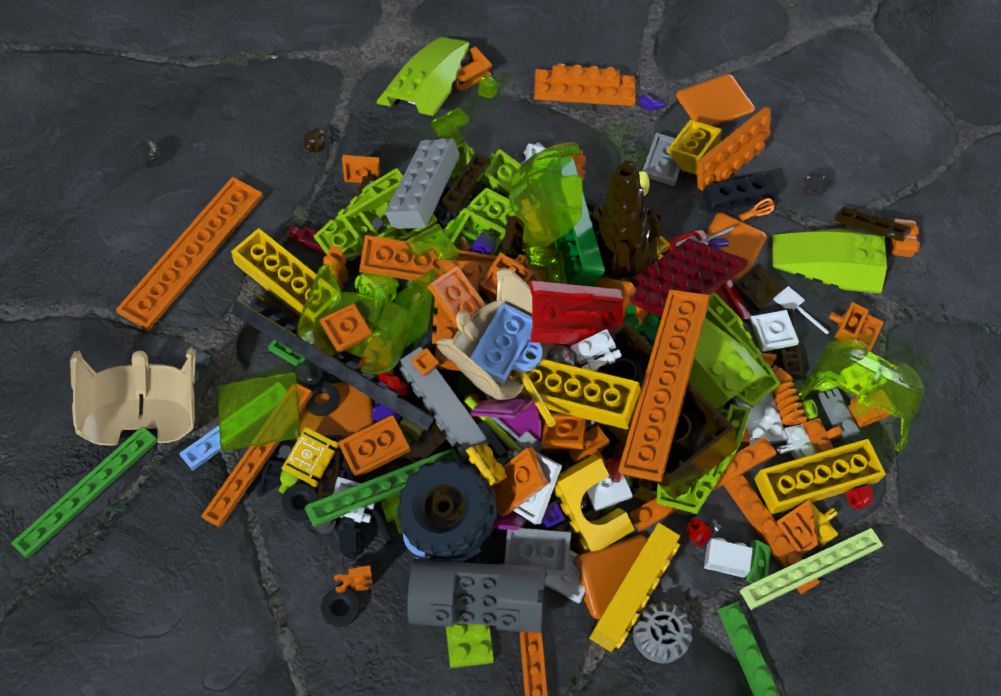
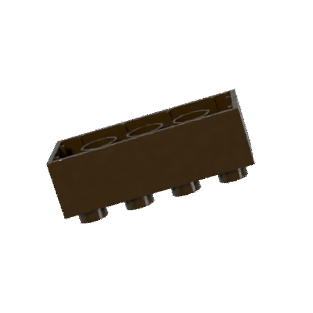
[569,321,737,500]

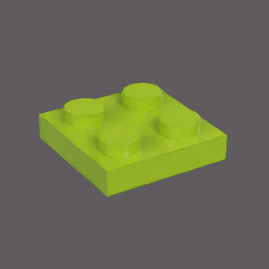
[446,623,494,668]

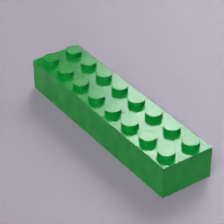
[538,155,605,287]

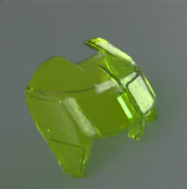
[509,142,583,253]
[298,264,426,375]
[798,338,925,452]

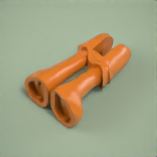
[323,246,349,292]

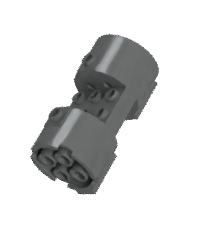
[408,558,545,633]

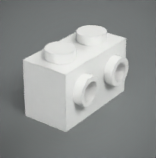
[704,538,753,578]

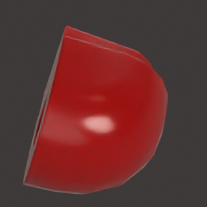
[845,485,874,509]
[686,519,712,547]

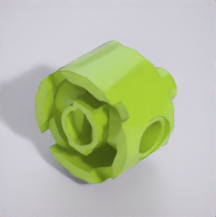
[355,273,399,310]

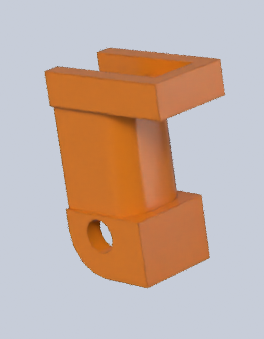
[452,46,492,91]

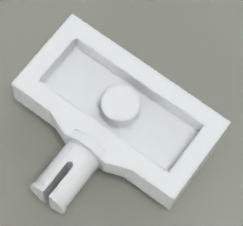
[777,424,816,460]

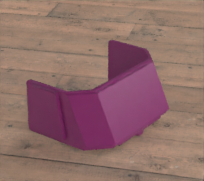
[471,397,545,530]

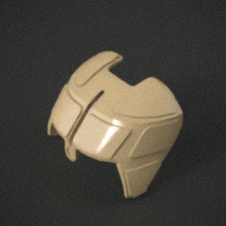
[436,268,555,400]
[70,346,196,445]

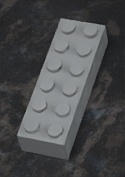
[385,138,460,229]
[400,347,490,464]

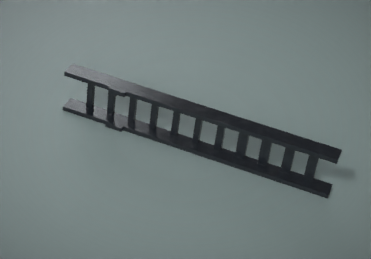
[231,294,435,431]

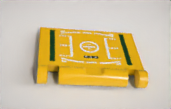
[282,427,339,487]

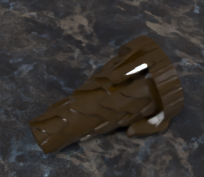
[590,161,663,278]

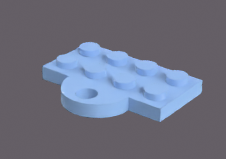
[470,302,542,384]

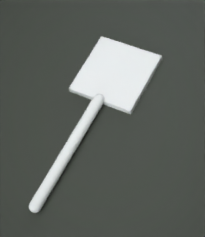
[773,286,829,334]

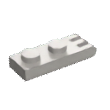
[818,388,860,440]

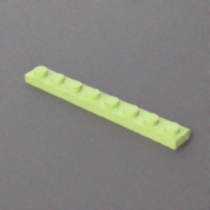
[740,528,883,610]

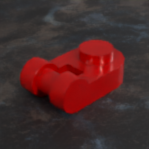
[378,370,410,398]

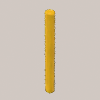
[515,370,556,427]

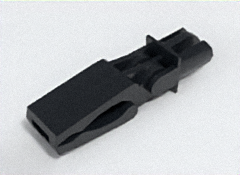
[339,469,361,559]

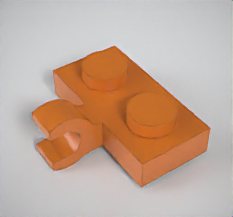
[802,418,843,454]
[565,426,610,464]
[334,565,373,593]

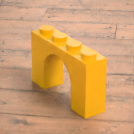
[553,455,634,552]

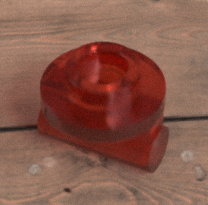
[604,458,621,483]

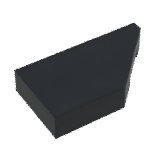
[478,421,507,456]
[257,460,285,497]

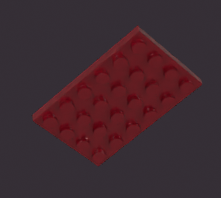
[628,238,748,317]

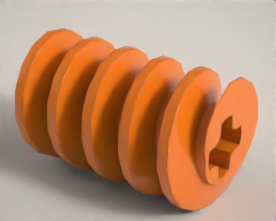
[772,382,807,426]

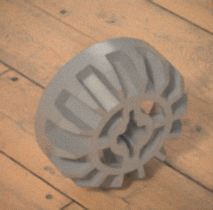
[633,602,692,663]

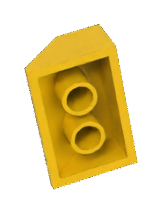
[667,120,722,175]

